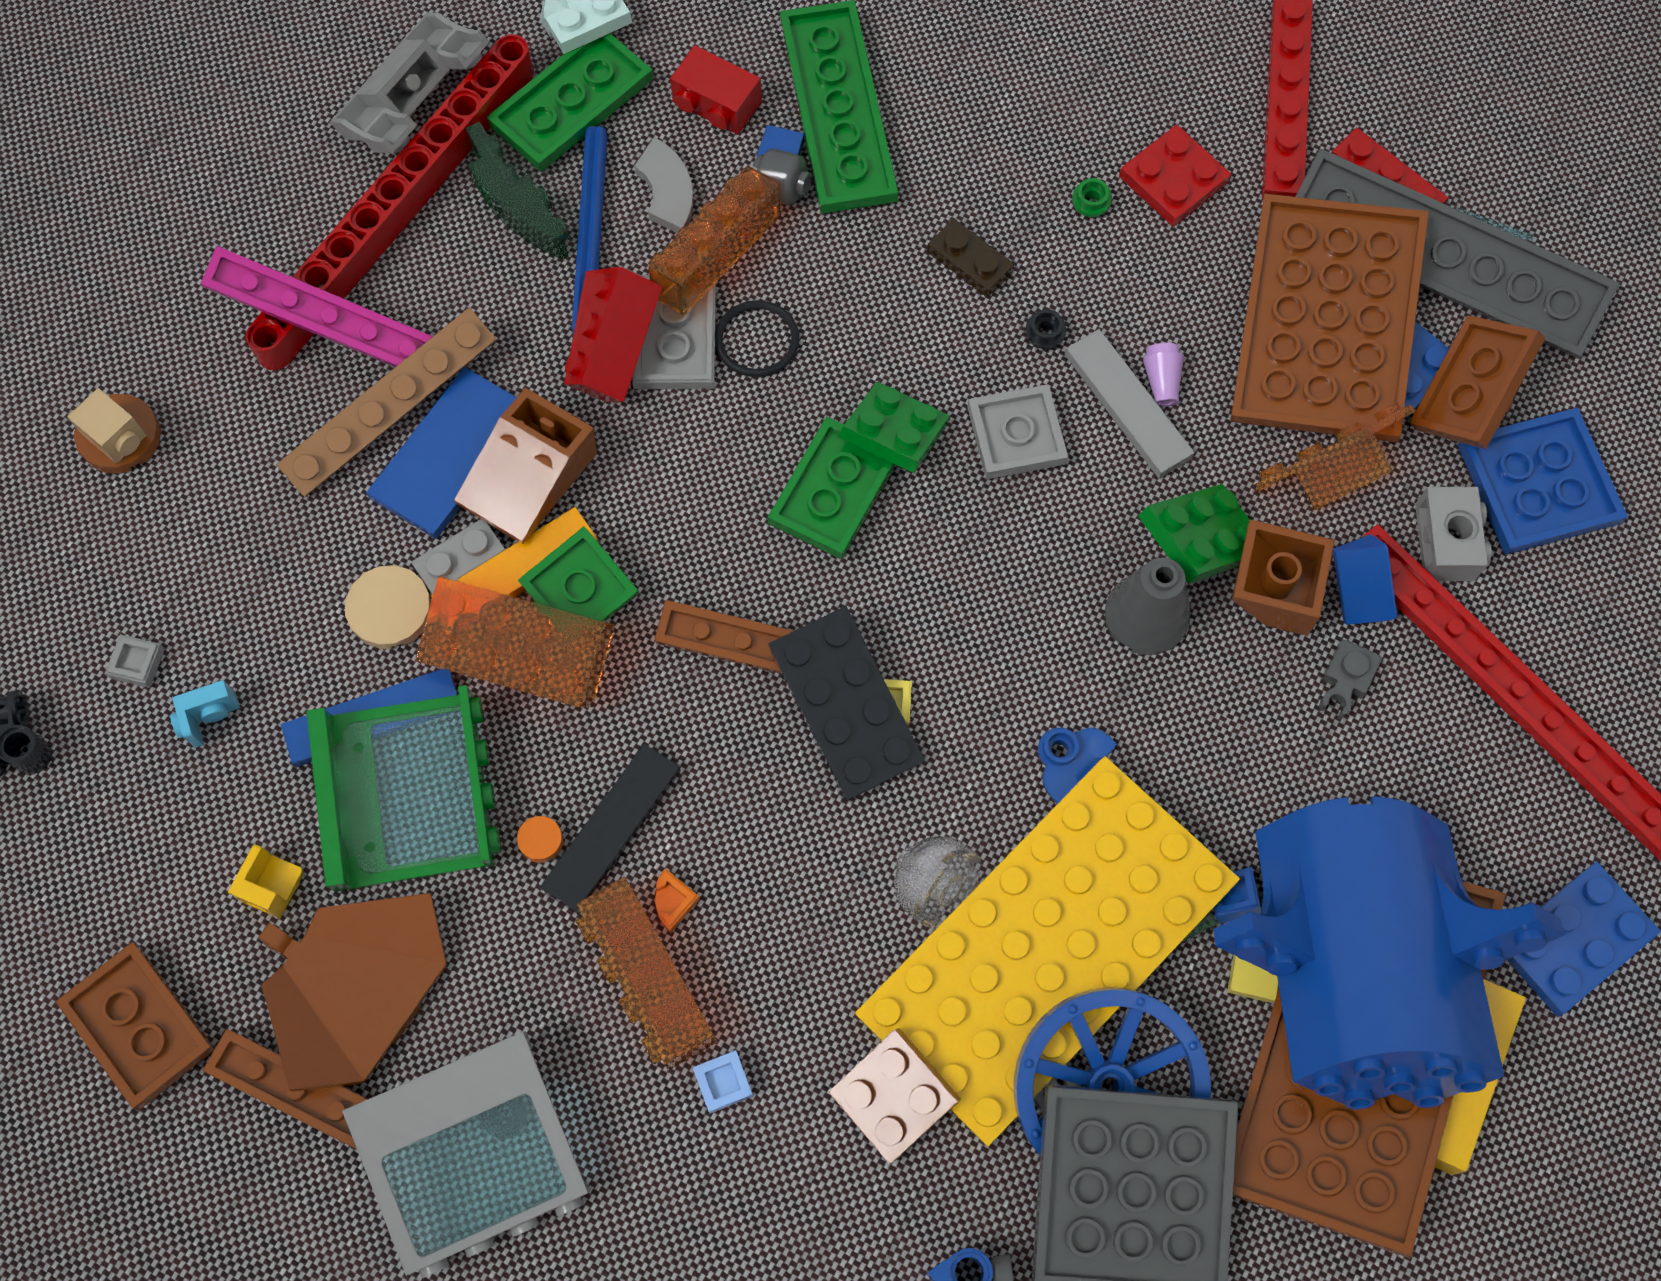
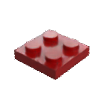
[1119,124,1232,227]

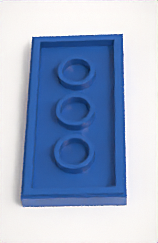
[366,367,517,539]

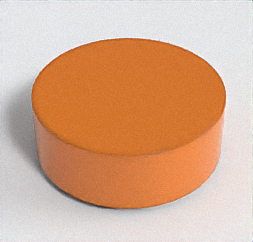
[517,816,563,863]

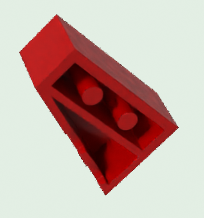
[564,266,663,402]

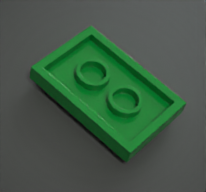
[767,416,895,560]
[1138,484,1250,584]

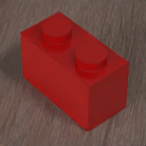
[670,45,762,135]

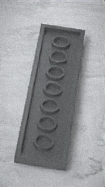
[1295,148,1620,359]

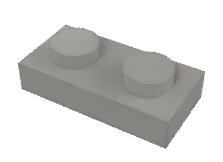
[411,519,505,595]

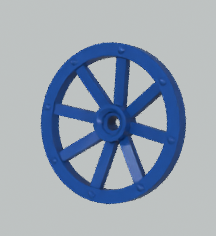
[1013,987,1211,1155]

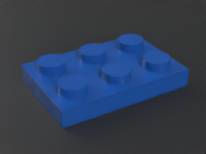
[1507,861,1661,1017]

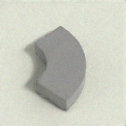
[634,137,694,236]

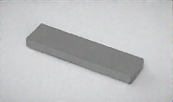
[1064,329,1195,479]

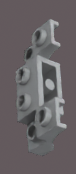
[330,12,490,154]

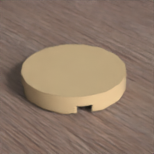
[345,565,432,649]

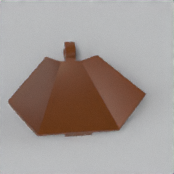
[258,893,447,1092]

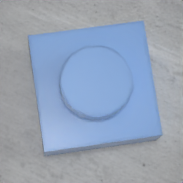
[692,1050,753,1114]

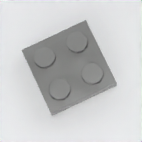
[967,384,1068,479]

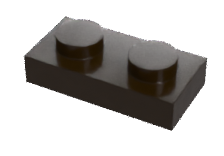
[927,218,1014,298]

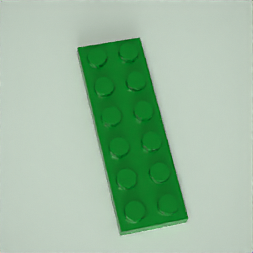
[780,0,898,214]

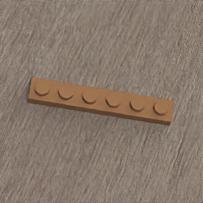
[276,307,497,497]

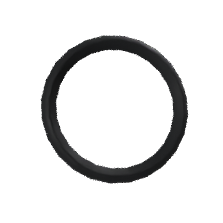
[715,300,800,377]

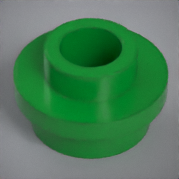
[1072,178,1112,217]

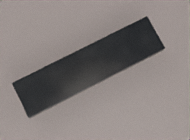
[540,744,681,915]

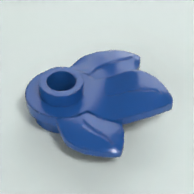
[1038,728,1116,804]

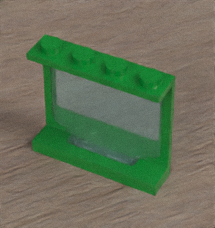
[306,685,501,892]

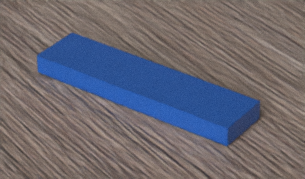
[281,667,458,768]

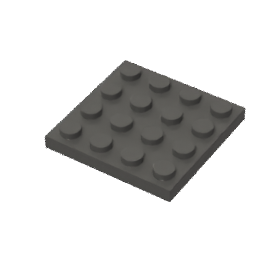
[1032,1085,1238,1281]

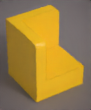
[228,844,304,919]

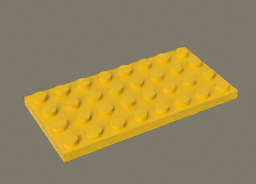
[855,756,1240,1147]

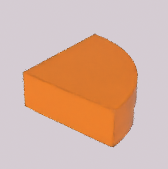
[655,868,700,933]

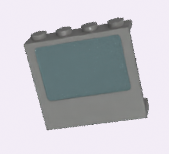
[342,1031,590,1278]

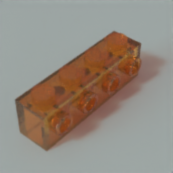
[648,165,781,316]
[575,877,717,1071]

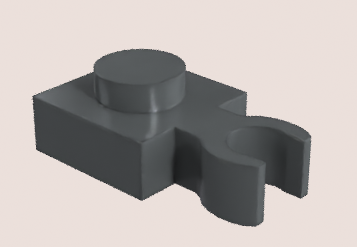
[1319,639,1382,720]

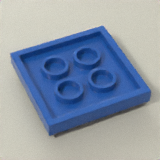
[1457,407,1628,555]

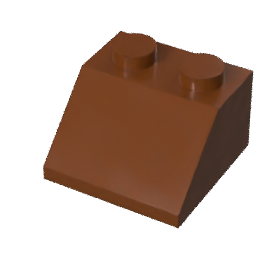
[1232,519,1335,636]

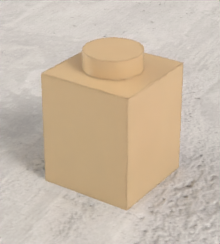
[67,388,147,464]

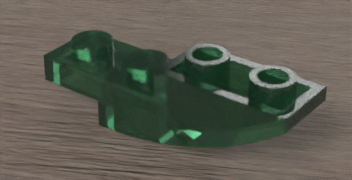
[466,122,570,259]

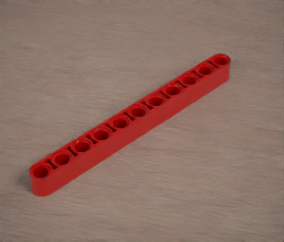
[246,34,534,370]

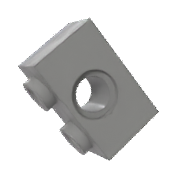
[1415,487,1492,581]

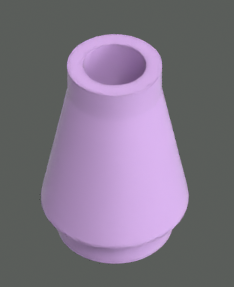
[1143,343,1184,407]

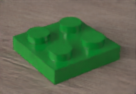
[840,382,950,473]
[518,526,640,647]

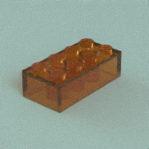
[415,576,616,708]

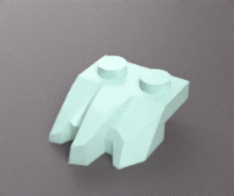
[540,0,633,54]

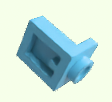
[170,680,240,748]

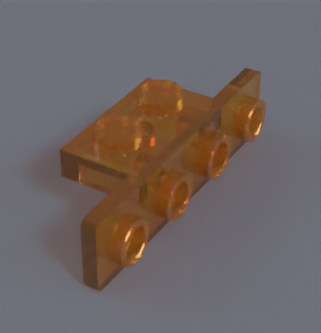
[1253,402,1415,510]

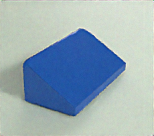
[1333,534,1397,625]

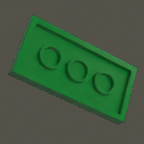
[486,33,654,172]

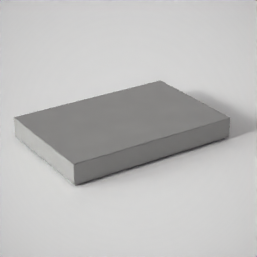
[632,275,716,389]

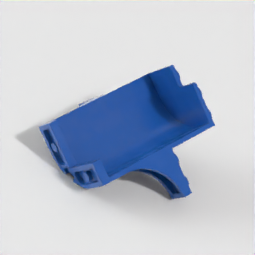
[1213,796,1565,1110]

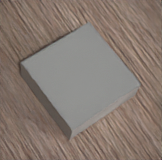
[105,634,165,688]

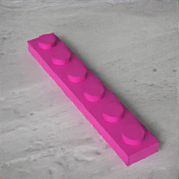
[200,246,433,367]

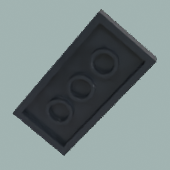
[768,606,925,801]

